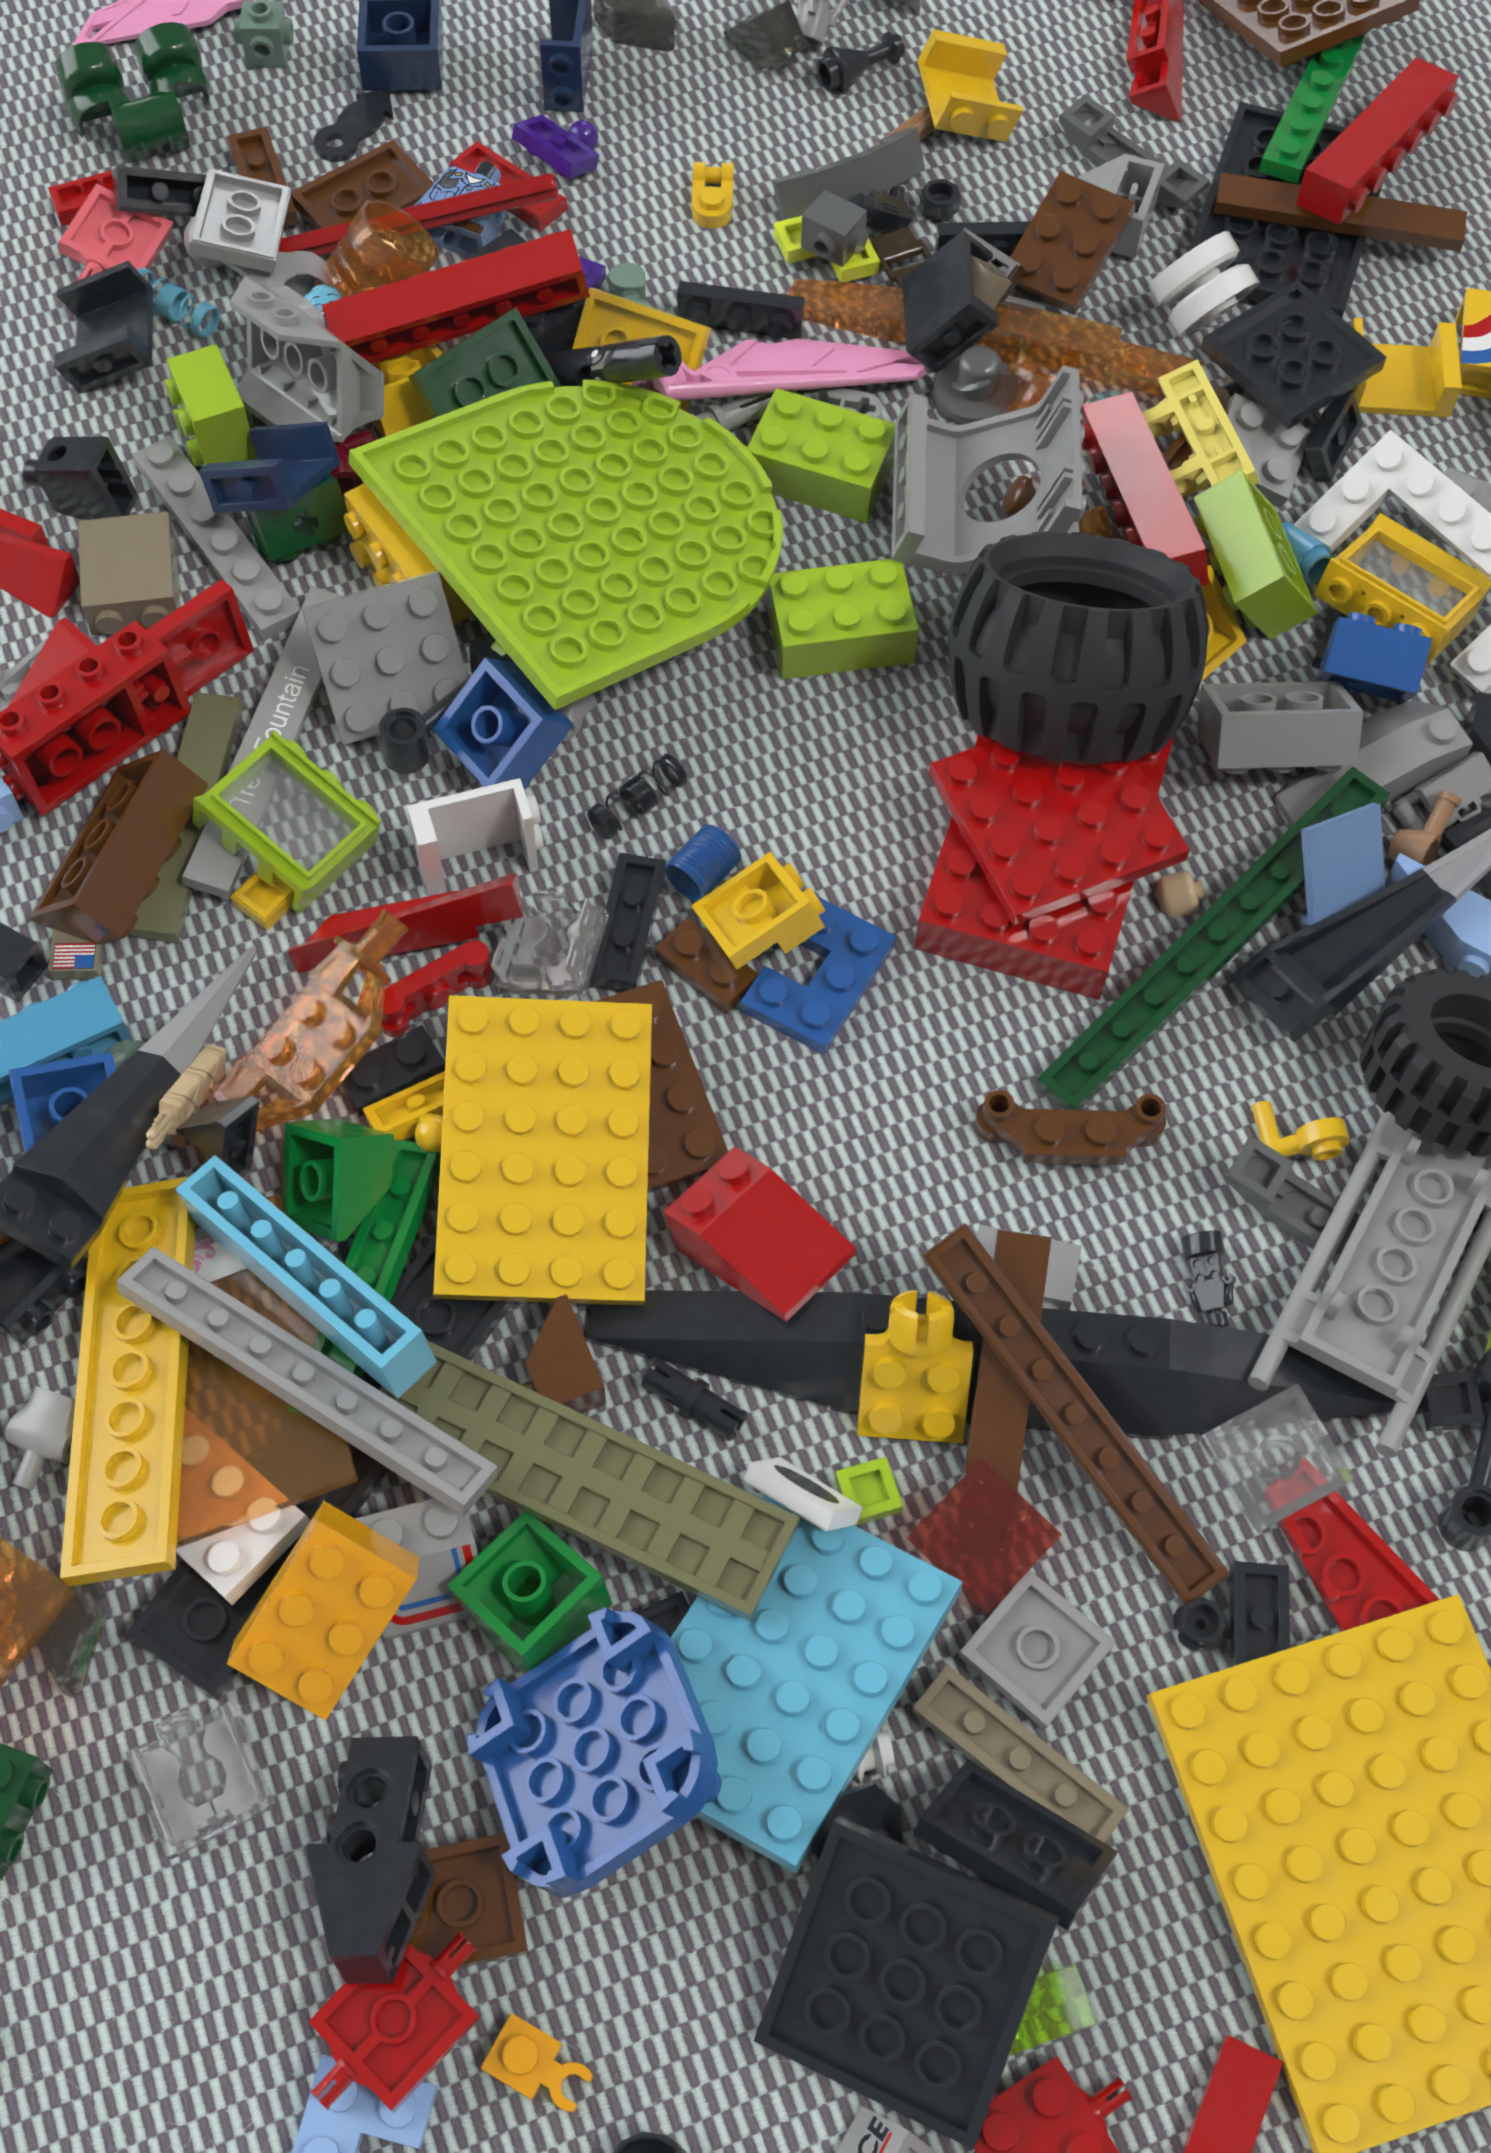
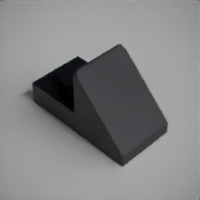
[176,1095,260,1177]

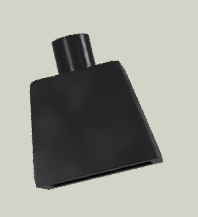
[23,436,139,520]

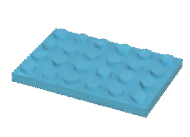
[671,1494,963,1874]

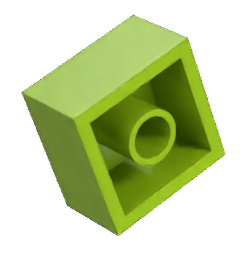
[164,344,257,467]

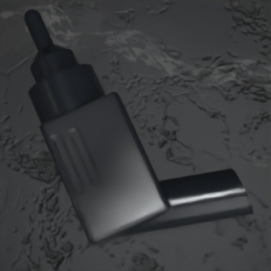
[843,185,913,233]

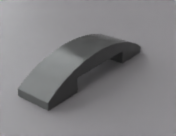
[1058,94,1210,208]
[772,127,925,221]
[1225,1135,1360,1262]

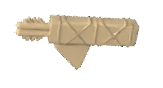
[146,1044,226,1149]

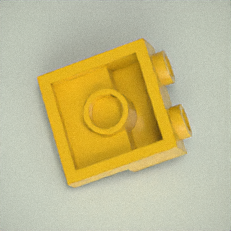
[691,852,826,969]

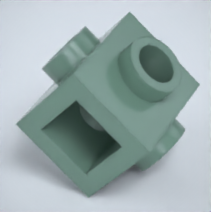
[234,0,294,68]

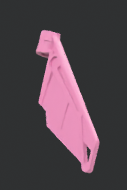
[75,0,256,45]
[633,338,931,401]

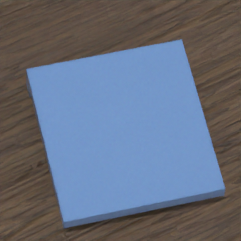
[1301,803,1385,926]

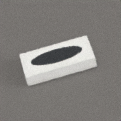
[744,1457,863,1532]

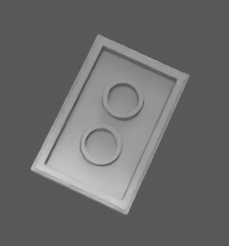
[188,169,292,273]

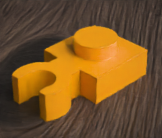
[480,2013,594,2113]

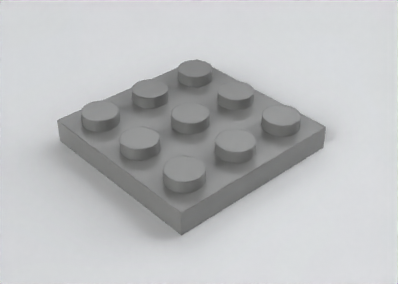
[301,571,468,745]

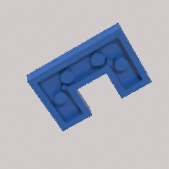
[740,896,897,1055]

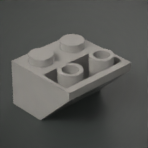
[1079,154,1165,258]

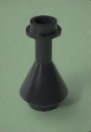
[817,32,905,94]

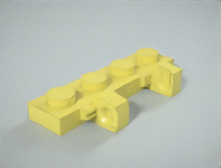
[1142,359,1260,497]

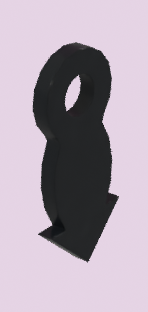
[313,90,394,162]

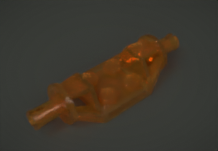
[190,909,409,1154]

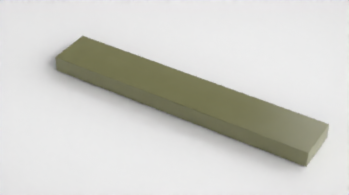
[130,692,243,943]

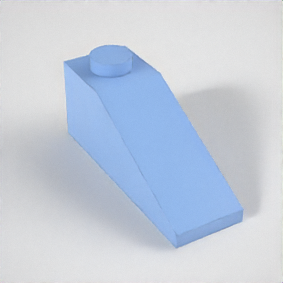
[1385,853,1491,978]

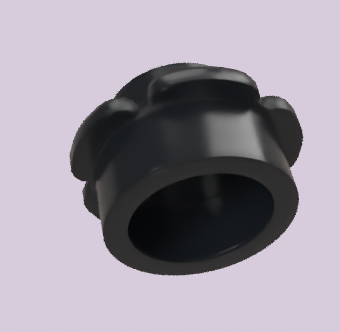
[1173,1598,1228,1651]

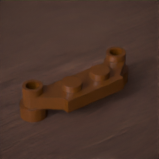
[974,1090,1166,1165]

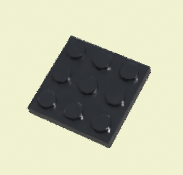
[1200,280,1387,429]

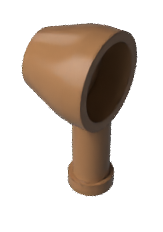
[1388,790,1462,866]

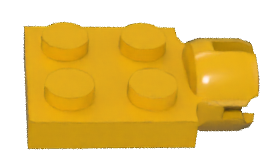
[857,1290,973,1444]

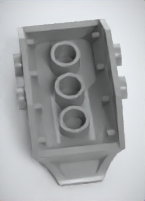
[230,276,384,443]

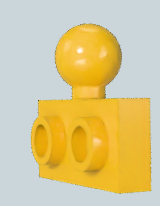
[362,1071,445,1154]

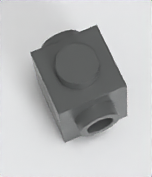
[801,190,869,267]

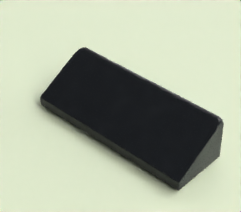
[112,166,207,217]

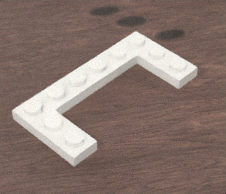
[1294,430,1491,694]

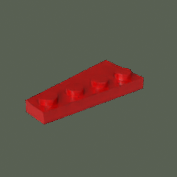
[1263,1459,1440,1632]

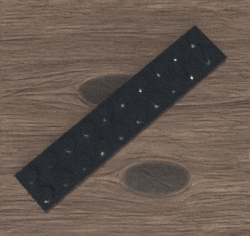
[125,1232,515,1701]

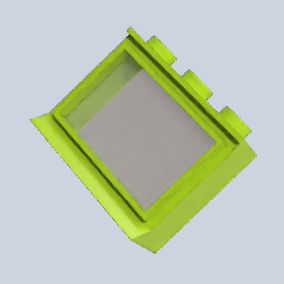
[192,730,381,914]

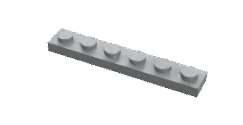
[132,435,301,641]

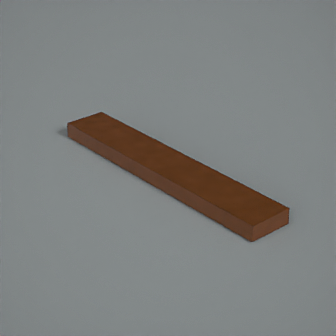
[1214,173,1467,252]
[953,1229,1052,1561]

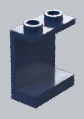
[540,0,593,112]
[199,421,341,513]

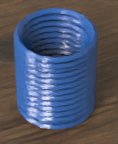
[665,824,741,901]

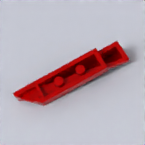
[1126,0,1184,121]
[0,509,80,618]
[288,873,523,973]

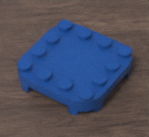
[466,1607,722,1898]

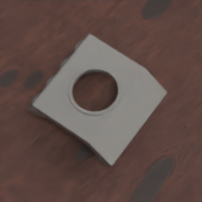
[891,365,1086,576]

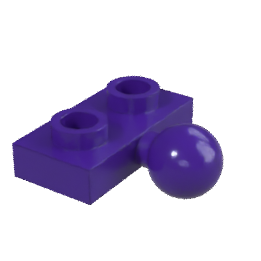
[512,115,600,179]

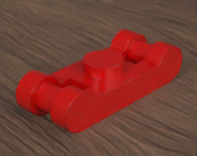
[375,940,493,1037]

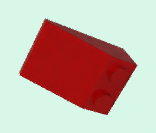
[663,1146,857,1322]

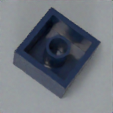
[357,0,444,91]

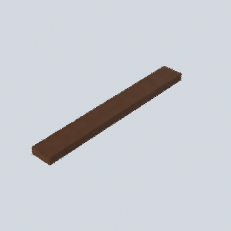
[921,1223,1230,1606]

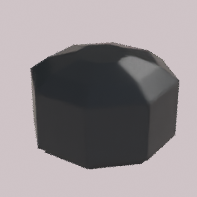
[920,179,961,220]

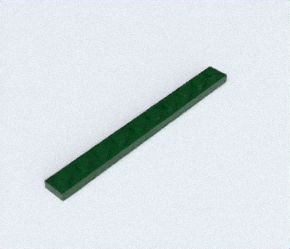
[1036,766,1390,1110]

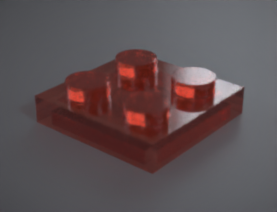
[906,1457,1062,1615]

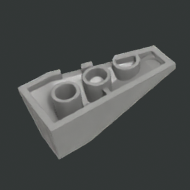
[1275,700,1473,826]

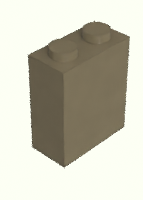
[78,511,181,635]

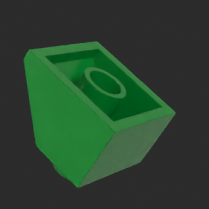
[282,1118,396,1242]
[446,1512,612,1674]

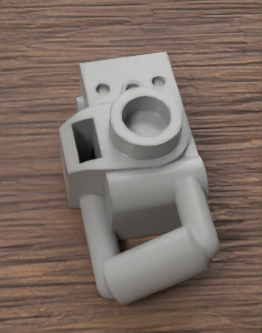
[1393,752,1491,830]

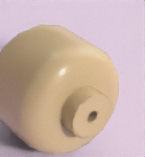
[1155,870,1206,918]

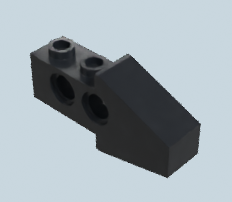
[306,1736,436,1984]

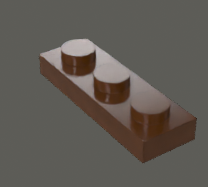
[227,127,299,227]

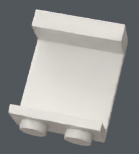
[407,778,544,896]

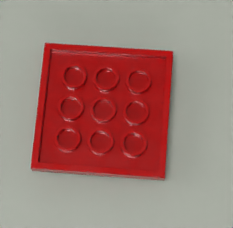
[929,740,1190,926]

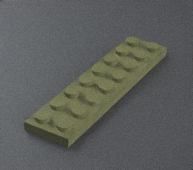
[379,1341,800,1622]

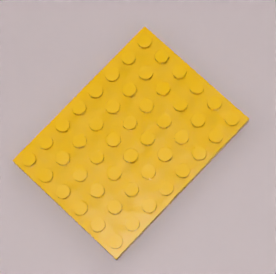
[1146,1594,1491,2153]

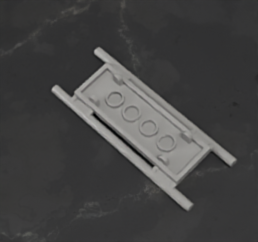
[1248,1111,1491,1458]

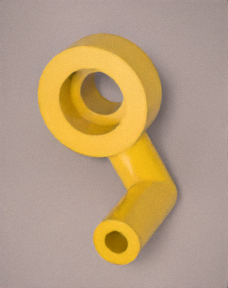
[1251,1101,1350,1161]

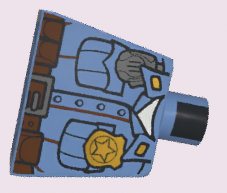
[414,161,506,257]

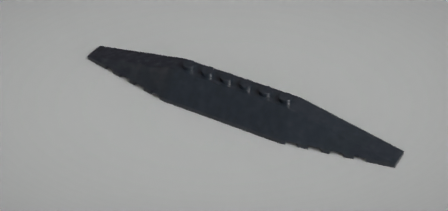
[587,1290,1423,1440]

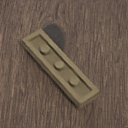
[911,1664,1129,1843]

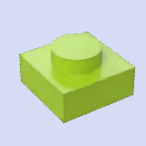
[834,1456,903,1526]

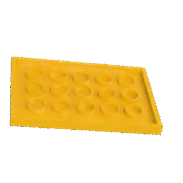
[433,995,652,1306]

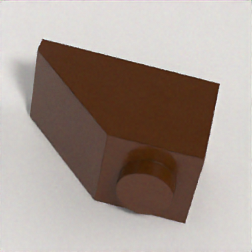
[521,1294,606,1414]

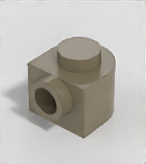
[971,255,1011,310]

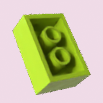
[747,388,895,523]
[1193,470,1318,640]
[767,559,919,680]

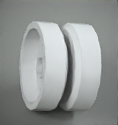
[1148,231,1260,337]

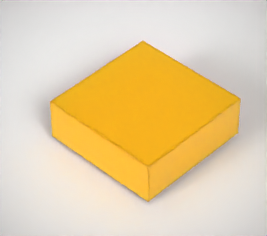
[230,871,295,931]

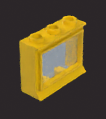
[1313,513,1491,665]

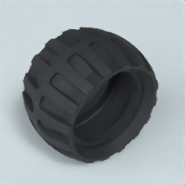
[948,531,1208,764]

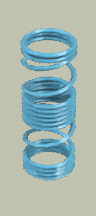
[138,268,220,338]

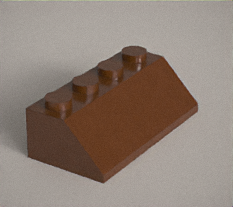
[29,749,208,945]

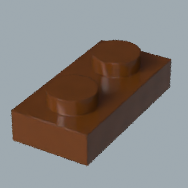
[655,917,759,1014]

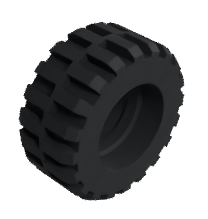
[1360,968,1491,1156]

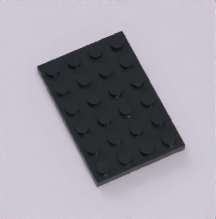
[1188,101,1384,318]

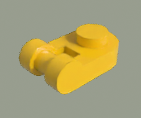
[692,162,734,229]

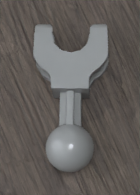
[184,216,345,297]

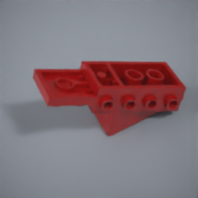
[0,579,255,817]

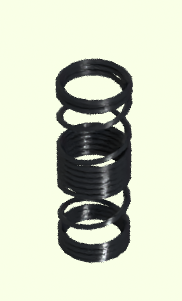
[587,753,687,840]

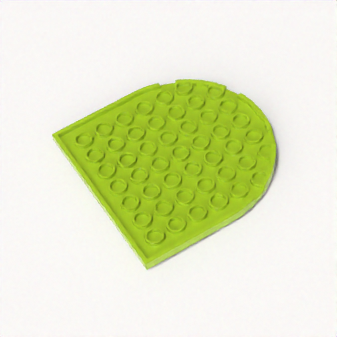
[349,380,783,710]

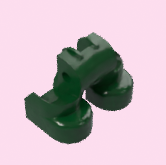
[55,22,210,164]

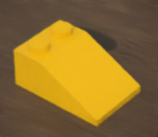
[372,345,443,437]

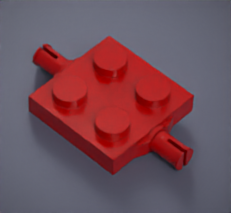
[308,1932,481,2112]
[971,2056,1132,2153]

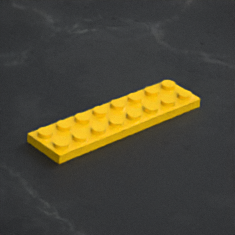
[60,1176,196,1587]

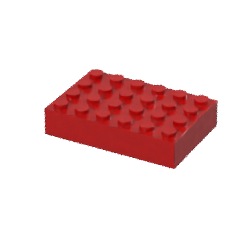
[914,734,1174,1000]

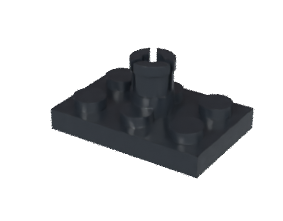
[913,1760,1118,1931]

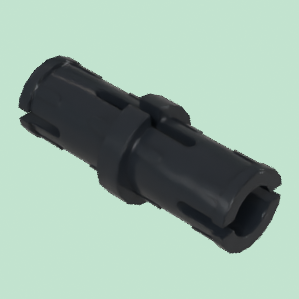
[641,1357,748,1442]

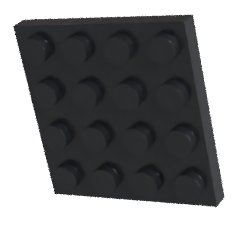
[753,1815,1060,2149]

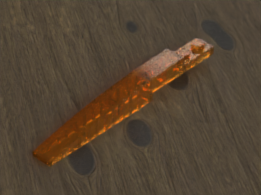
[788,279,1203,397]

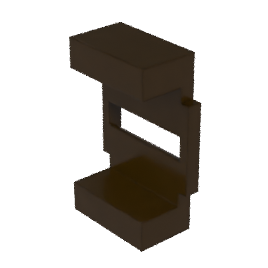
[871,227,932,308]

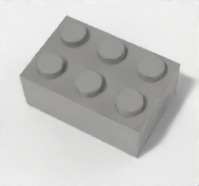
[1197,681,1364,774]

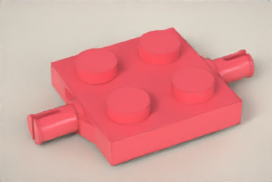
[58,183,173,282]

